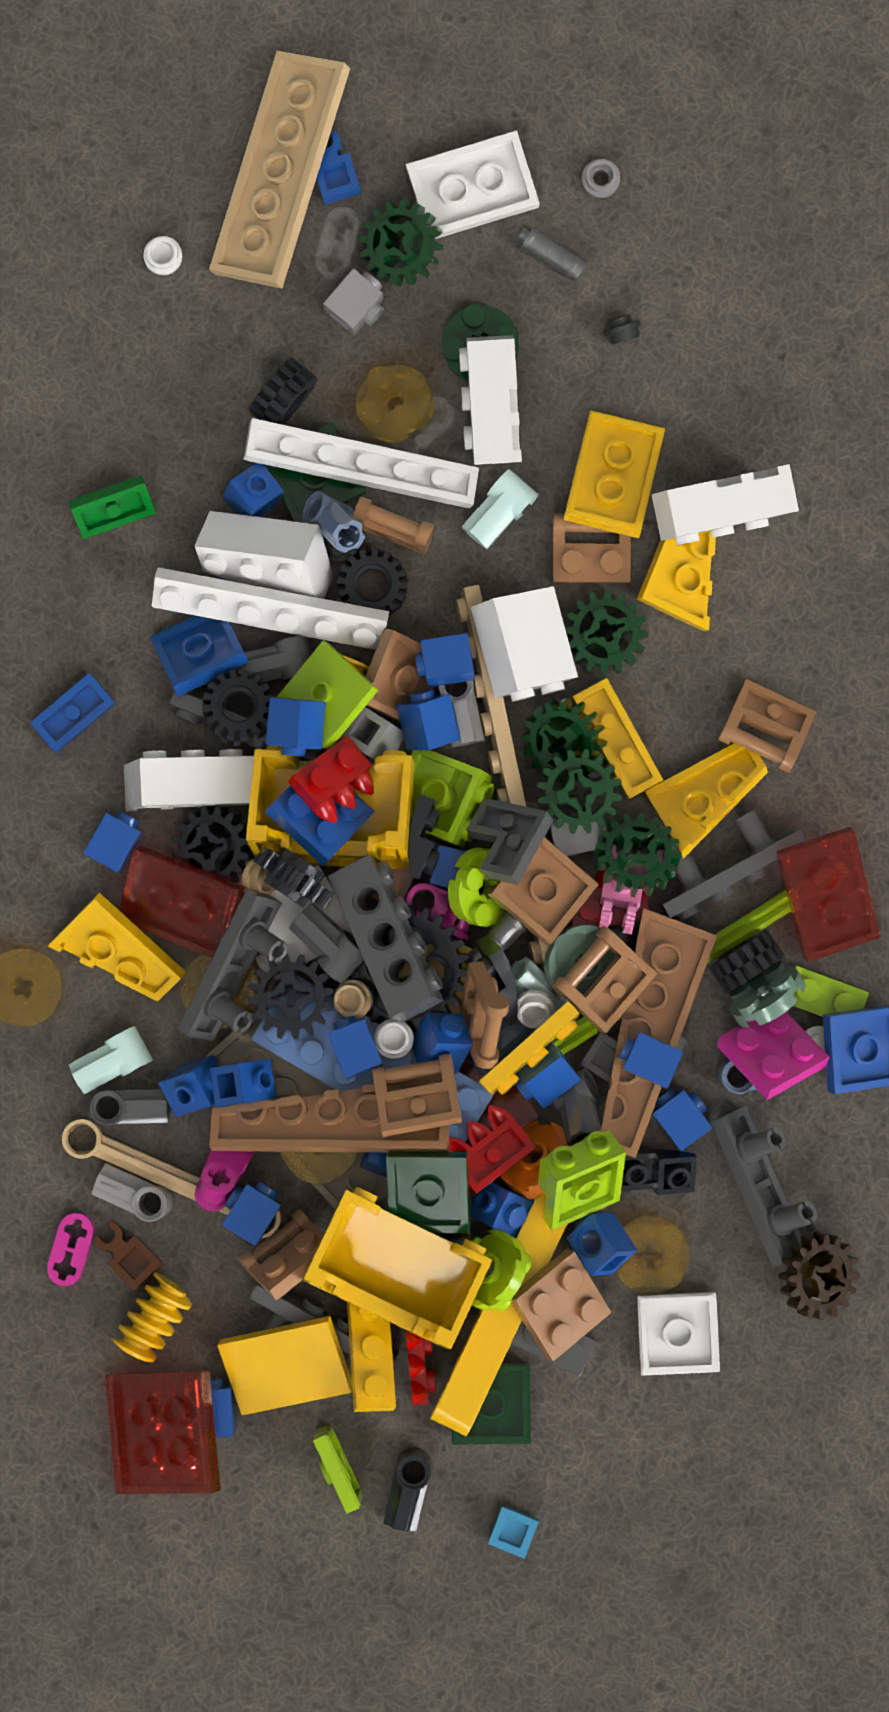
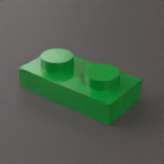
[69,475,156,539]

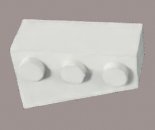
[459,335,522,465]
[652,464,799,545]

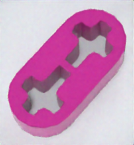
[47,1212,95,1286]

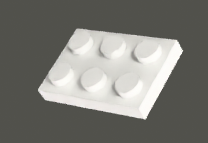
[406,130,540,239]

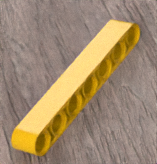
[430,1193,567,1436]

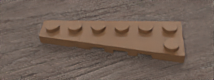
[601,909,717,1158]
[209,1075,450,1153]

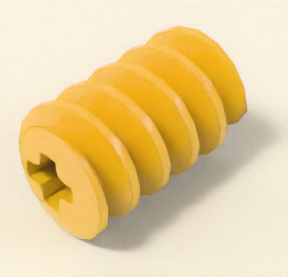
[111,1272,192,1363]

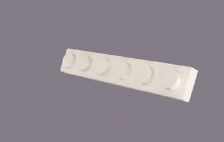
[243,418,479,509]
[152,567,389,650]

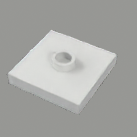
[637,1291,720,1376]

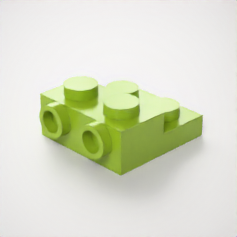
[411,750,494,849]
[538,1130,626,1230]

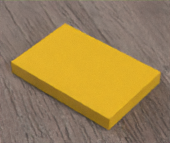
[563,410,665,538]
[217,1316,352,1415]

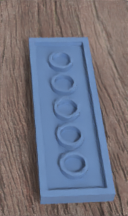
[251,975,495,1143]

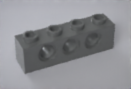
[327,855,444,1022]

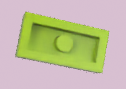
[793,965,869,1017]

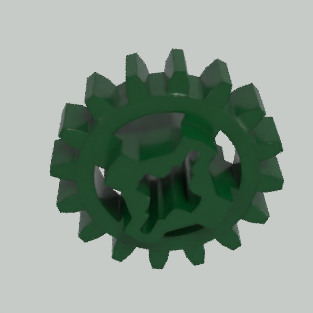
[358,199,444,287]
[565,590,648,676]
[521,697,607,783]
[536,747,622,834]
[594,813,681,897]

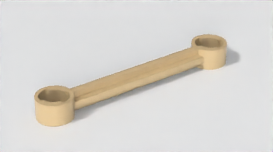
[62,1118,282,1238]

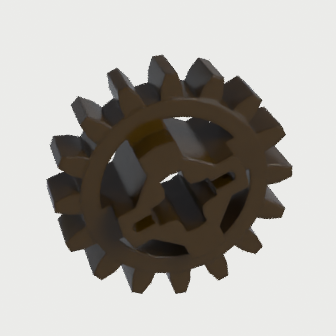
[778,1232,860,1320]

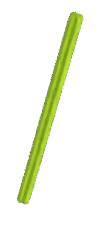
[553,859,848,1055]

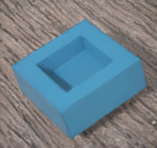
[488,1504,539,1559]

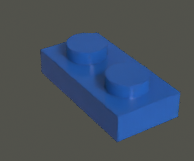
[30,673,116,754]

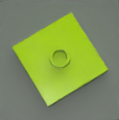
[276,640,379,750]
[313,1424,363,1514]

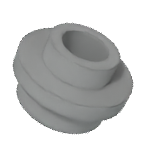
[582,159,620,198]

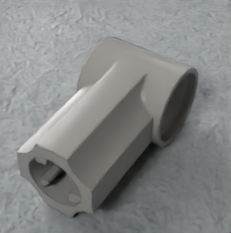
[439,680,485,748]
[92,1163,173,1222]

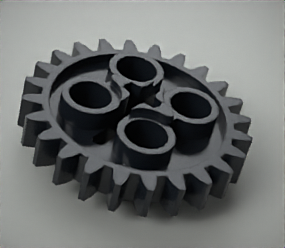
[346,904,471,1031]

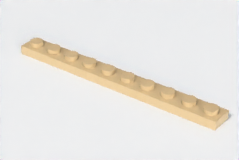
[456,585,548,971]

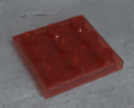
[105,1370,221,1494]

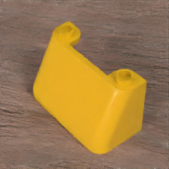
[246,745,414,869]
[302,1187,492,1349]

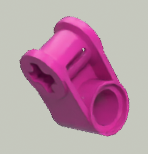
[405,883,470,941]
[194,1150,255,1211]

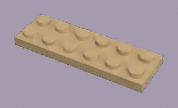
[209,51,350,289]

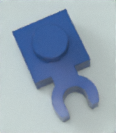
[317,131,361,205]

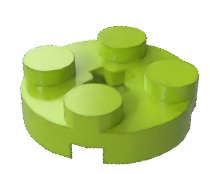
[448,847,506,927]
[471,1229,531,1311]

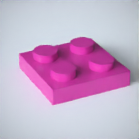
[717,1012,829,1100]

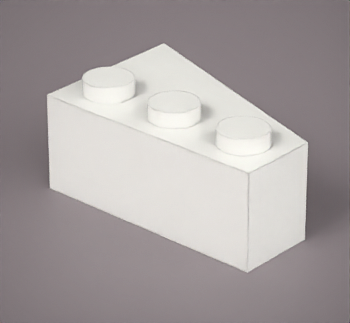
[195,511,333,599]
[124,749,254,811]

